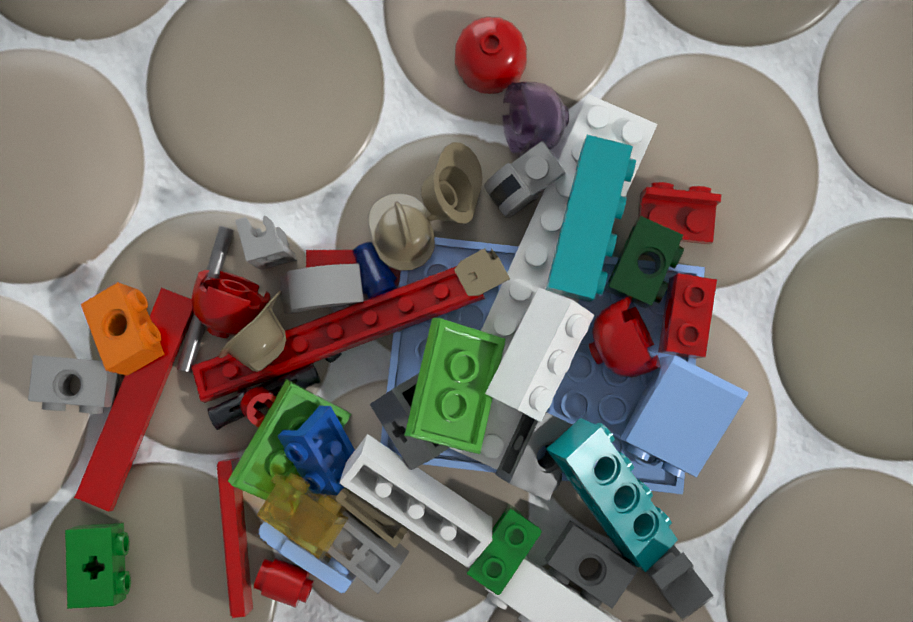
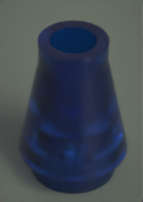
[352,242,397,299]

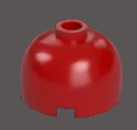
[454,16,527,94]
[191,270,271,338]
[589,297,660,378]

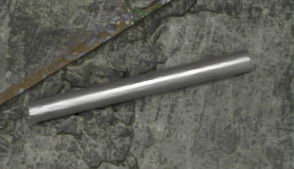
[177,226,234,373]

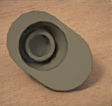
[421,142,483,224]
[369,193,435,271]
[218,290,286,372]

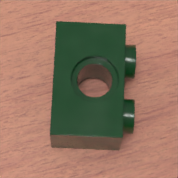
[604,216,684,309]

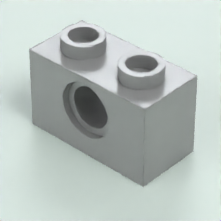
[28,355,120,414]

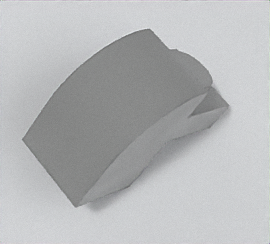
[279,264,363,314]

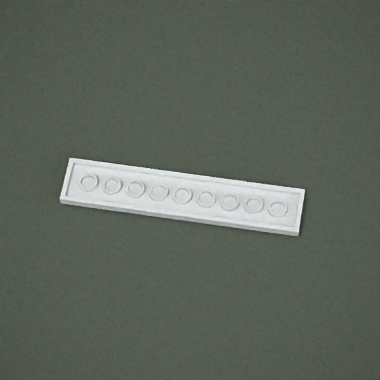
[450,94,658,470]

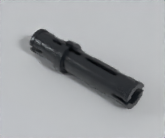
[207,363,321,430]

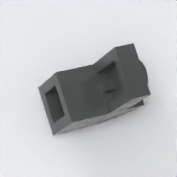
[646,545,714,621]

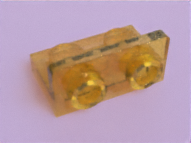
[257,473,349,559]

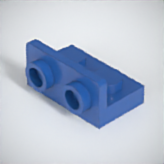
[278,406,355,496]

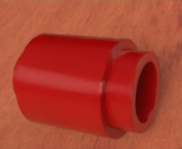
[254,558,314,608]

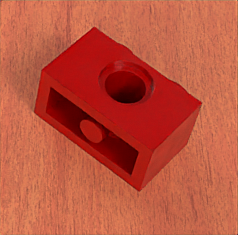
[658,273,717,359]

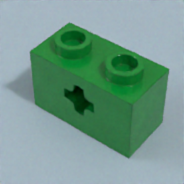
[65,523,131,609]

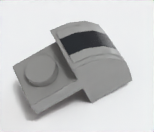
[484,141,566,218]

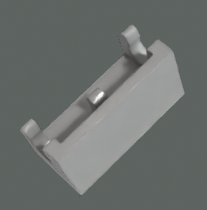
[235,216,297,270]
[318,509,409,594]

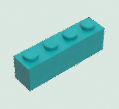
[545,134,636,302]

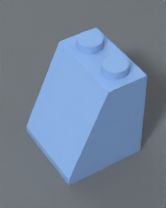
[620,355,749,479]

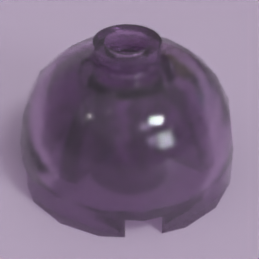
[503,81,569,158]

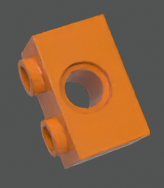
[81,282,164,376]

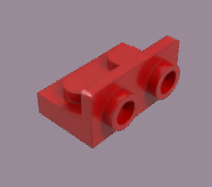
[638,182,722,245]

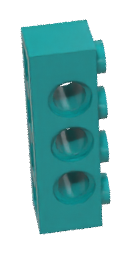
[546,418,678,572]

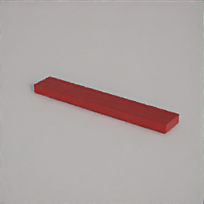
[74,287,194,512]

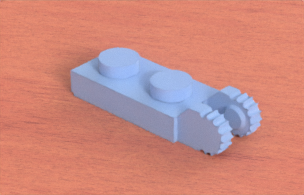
[258,517,356,594]

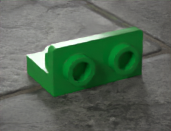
[467,504,542,595]

